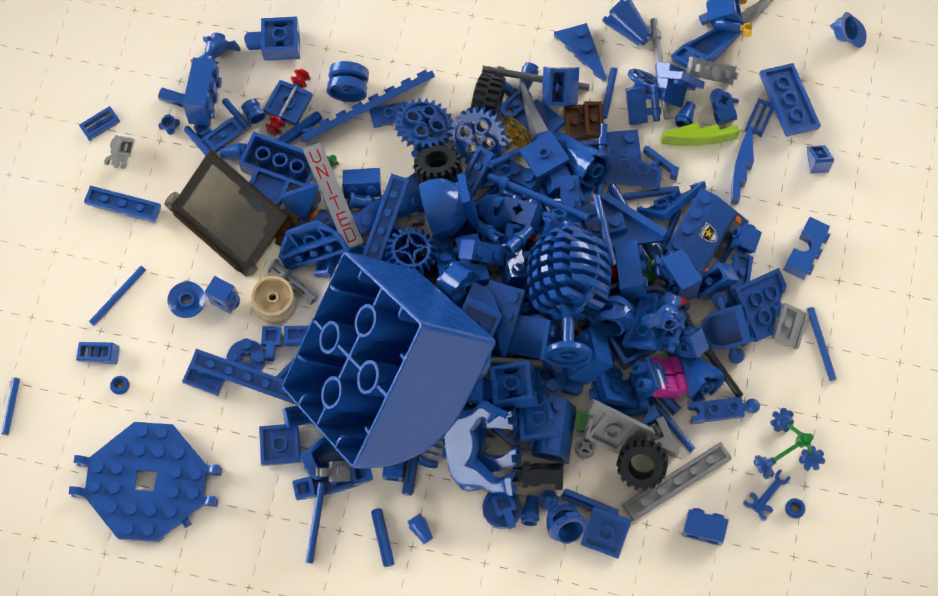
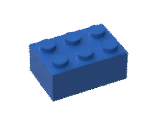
[183,57,222,126]

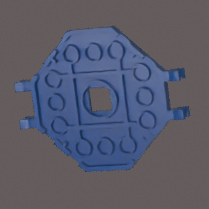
[68,422,222,543]

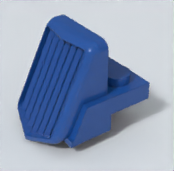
[655,62,705,107]

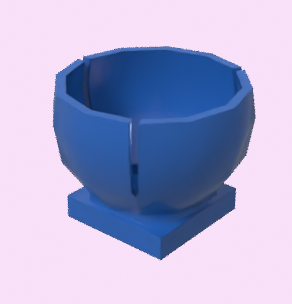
[419,173,479,240]

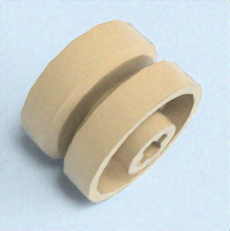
[251,275,297,324]

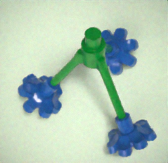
[753,408,826,479]

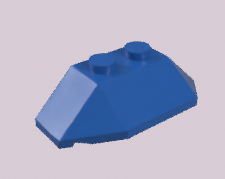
[278,220,350,270]

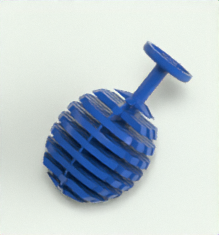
[526,224,611,367]

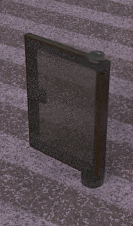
[164,150,289,277]

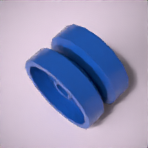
[326,61,369,103]

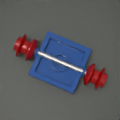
[263,69,313,136]

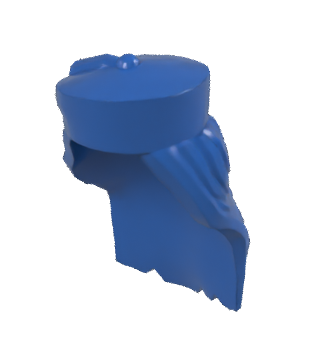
[300,437,346,480]

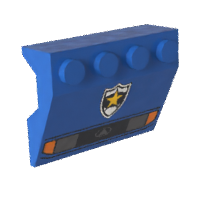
[664,187,749,274]

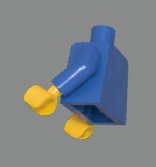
[699,0,752,37]

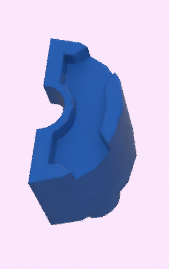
[436,261,481,304]

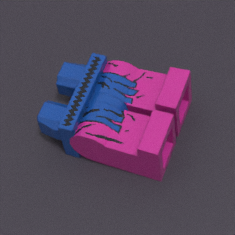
[631,356,688,399]

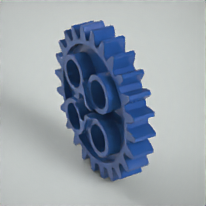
[394,98,454,152]
[449,106,509,164]

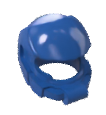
[587,295,635,336]
[546,502,587,544]

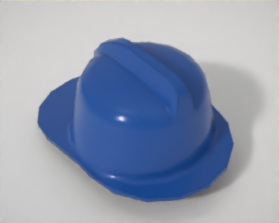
[830,12,867,48]

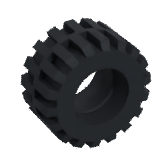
[471,73,506,118]
[414,145,463,183]
[616,436,668,491]

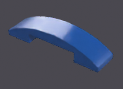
[292,466,374,501]

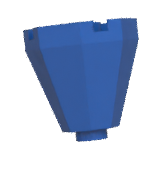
[679,357,725,402]

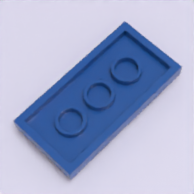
[759,63,821,137]

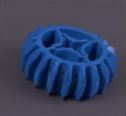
[385,226,437,275]

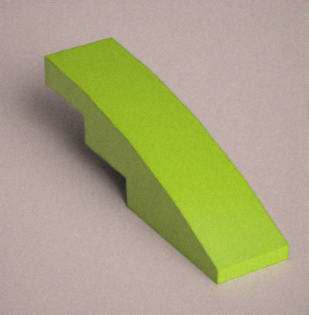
[660,122,740,146]

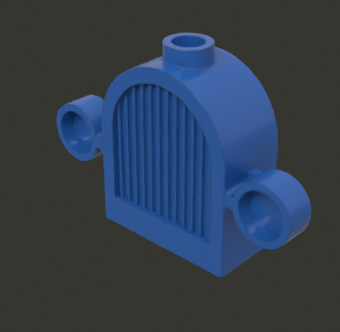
[701,292,755,364]

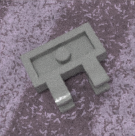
[104,135,135,169]

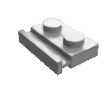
[771,303,809,350]

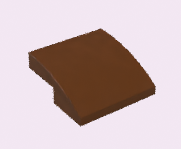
[564,101,604,141]

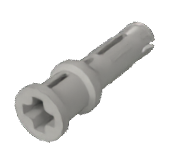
[266,258,318,305]

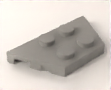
[584,399,655,454]

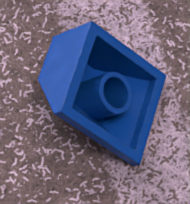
[281,182,322,226]

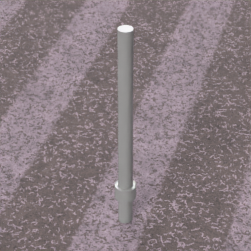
[650,18,671,120]

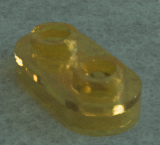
[501,116,531,147]

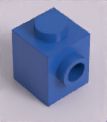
[730,224,762,255]
[382,461,406,483]

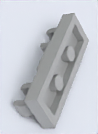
[686,57,739,85]

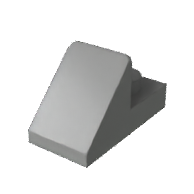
[653,416,680,458]

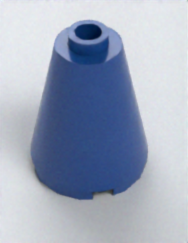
[602,0,651,46]

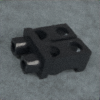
[512,461,564,490]

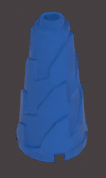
[553,131,612,188]

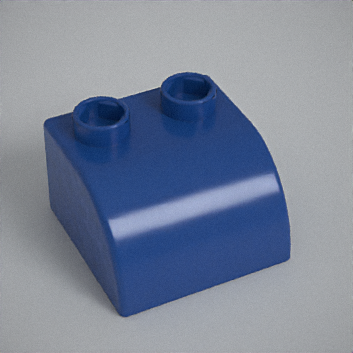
[282,252,496,469]

